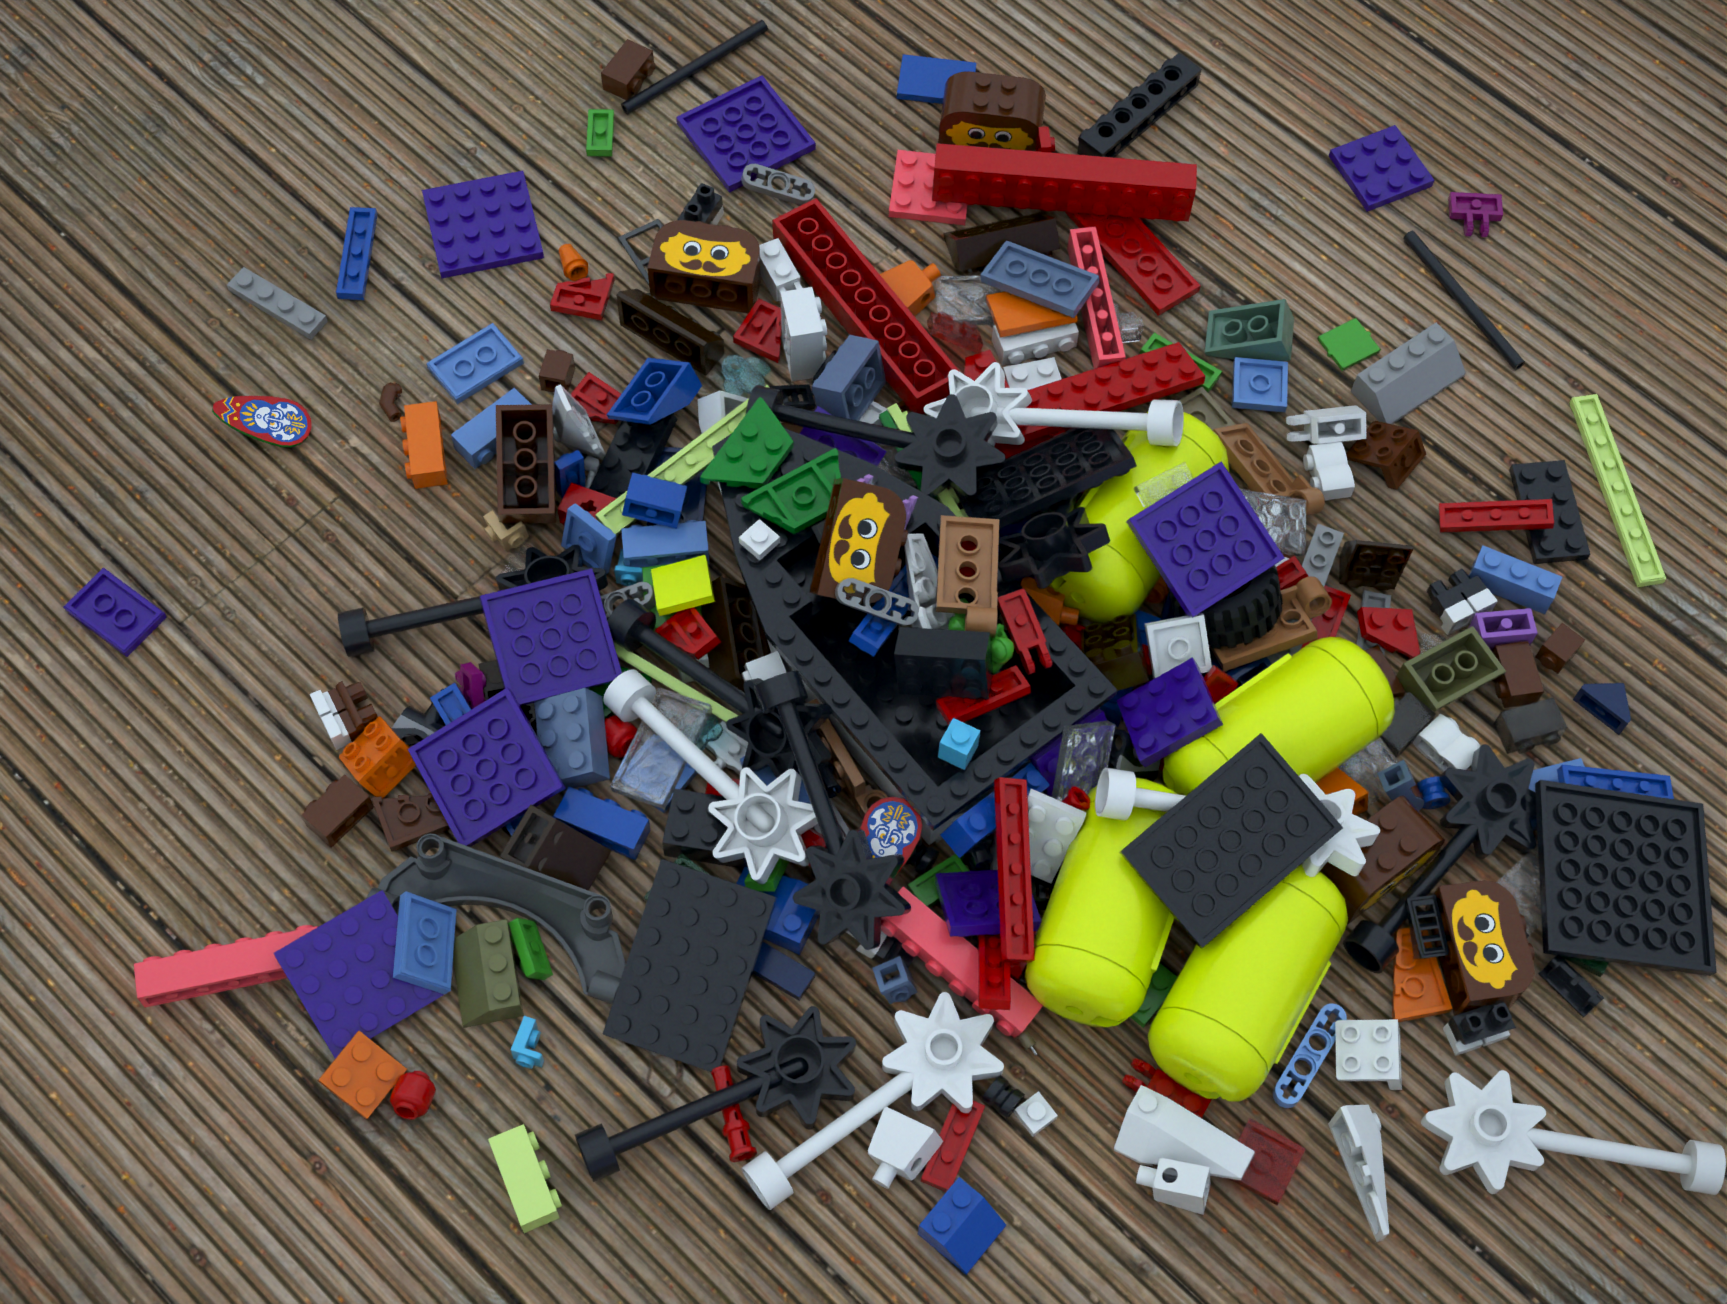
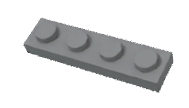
[227,267,328,340]

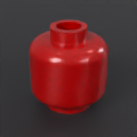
[604,715,640,758]
[390,1071,436,1120]

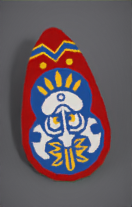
[212,396,312,448]
[860,797,923,877]

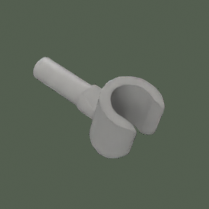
[584,455,601,489]

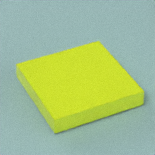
[651,555,715,616]

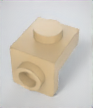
[483,510,529,552]

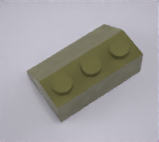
[1396,626,1506,711]
[453,919,524,1028]

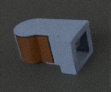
[1377,760,1424,811]

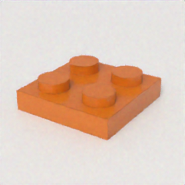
[317,1031,407,1119]

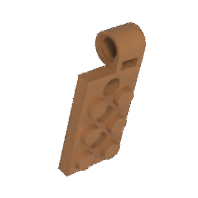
[1213,423,1325,518]
[936,515,999,638]
[1209,576,1332,672]
[808,698,888,820]

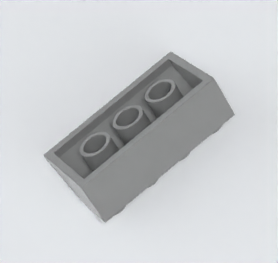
[1351,322,1466,424]

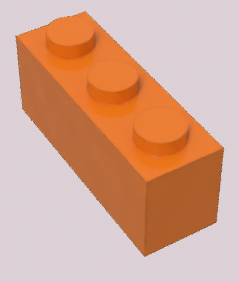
[400,401,448,489]

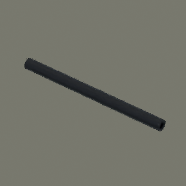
[621,20,768,115]
[1403,230,1525,370]

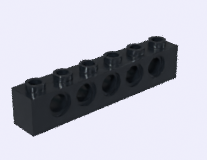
[1077,53,1202,158]

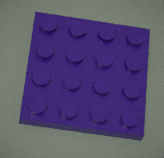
[676,75,816,193]
[422,171,544,279]
[1126,461,1285,618]
[479,568,622,706]
[408,687,566,847]
[273,890,444,1058]

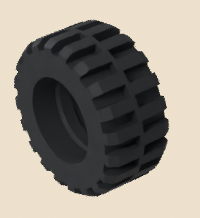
[1169,565,1283,649]

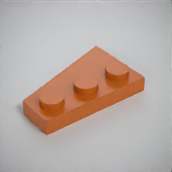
[1392,927,1453,1022]

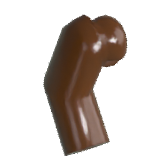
[379,382,402,422]

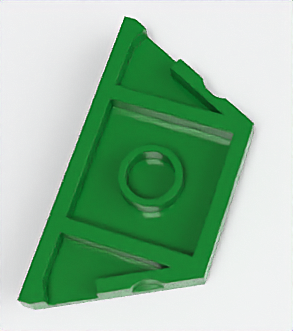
[700,397,794,489]
[741,448,841,534]

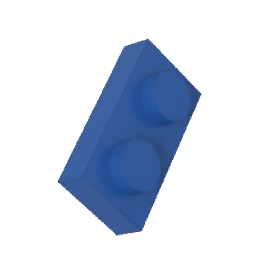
[554,450,586,499]

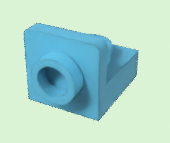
[614,549,643,586]
[511,1016,544,1069]

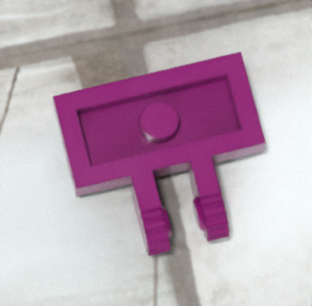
[1448,192,1503,237]
[455,662,486,709]

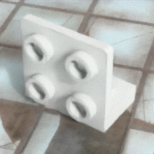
[1335,1019,1402,1090]

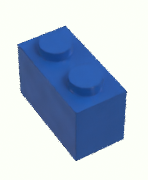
[622,472,687,529]

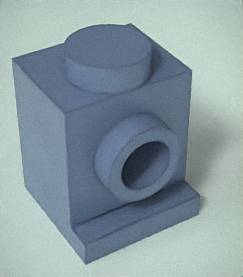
[873,956,918,1004]

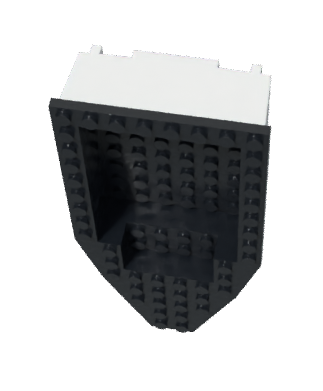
[712,428,1118,845]

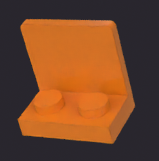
[339,716,416,799]

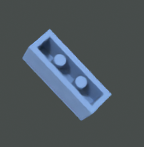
[451,388,532,469]
[621,520,709,568]
[1469,545,1562,614]

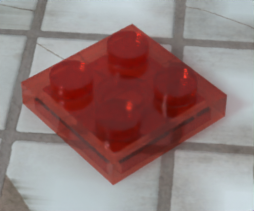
[927,311,983,354]
[1228,1118,1306,1205]

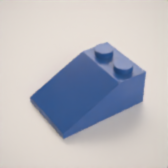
[607,358,702,425]
[736,867,820,955]

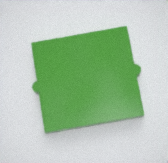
[1317,318,1381,371]

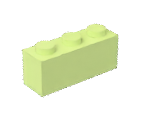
[488,1124,562,1233]

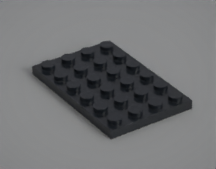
[953,428,1137,529]
[1119,733,1343,948]
[603,859,778,1072]

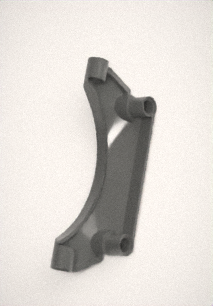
[366,833,626,1004]

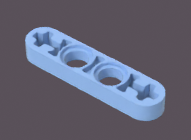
[1273,1004,1347,1108]

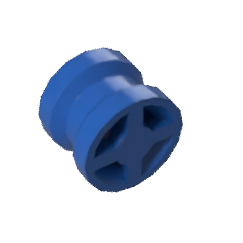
[1417,776,1451,809]

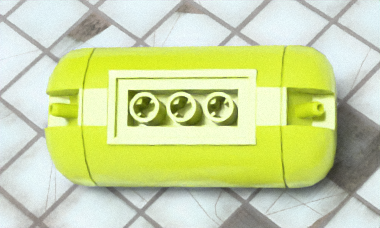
[1049,412,1229,623]
[1163,637,1395,796]
[1025,778,1177,1027]
[1148,864,1348,1102]

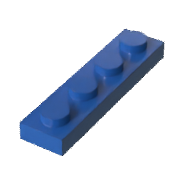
[336,207,378,300]
[1557,765,1674,799]

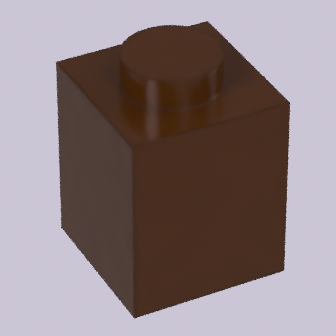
[539,349,575,393]
[1535,623,1585,674]

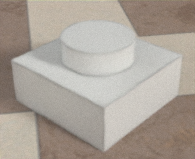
[739,519,780,560]
[1013,1091,1058,1137]

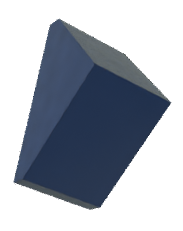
[1573,683,1631,735]

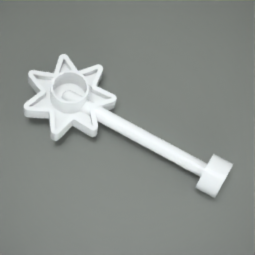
[924,362,1184,447]
[603,669,818,884]
[1095,767,1380,877]
[741,992,1004,1210]
[1421,1070,1726,1195]

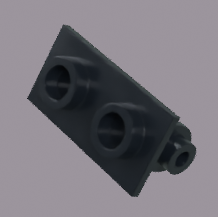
[1538,955,1604,1018]

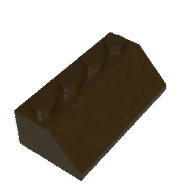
[943,212,1060,273]
[616,289,724,376]
[702,577,771,693]

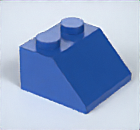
[917,1177,1006,1275]

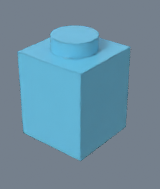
[938,718,980,770]

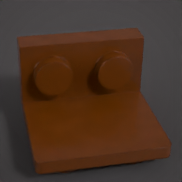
[1346,421,1426,490]

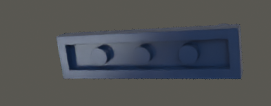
[753,942,815,1001]

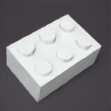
[780,287,827,382]

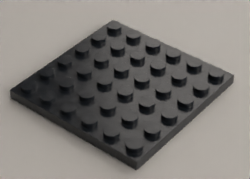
[1535,780,1717,976]

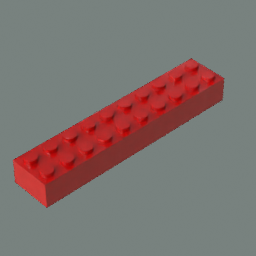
[932,143,1197,222]
[772,198,960,414]

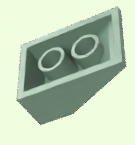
[1205,299,1294,361]

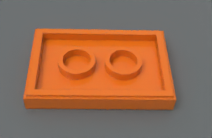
[986,291,1078,338]

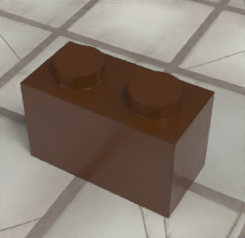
[601,39,655,100]
[1492,641,1544,708]
[301,774,374,848]

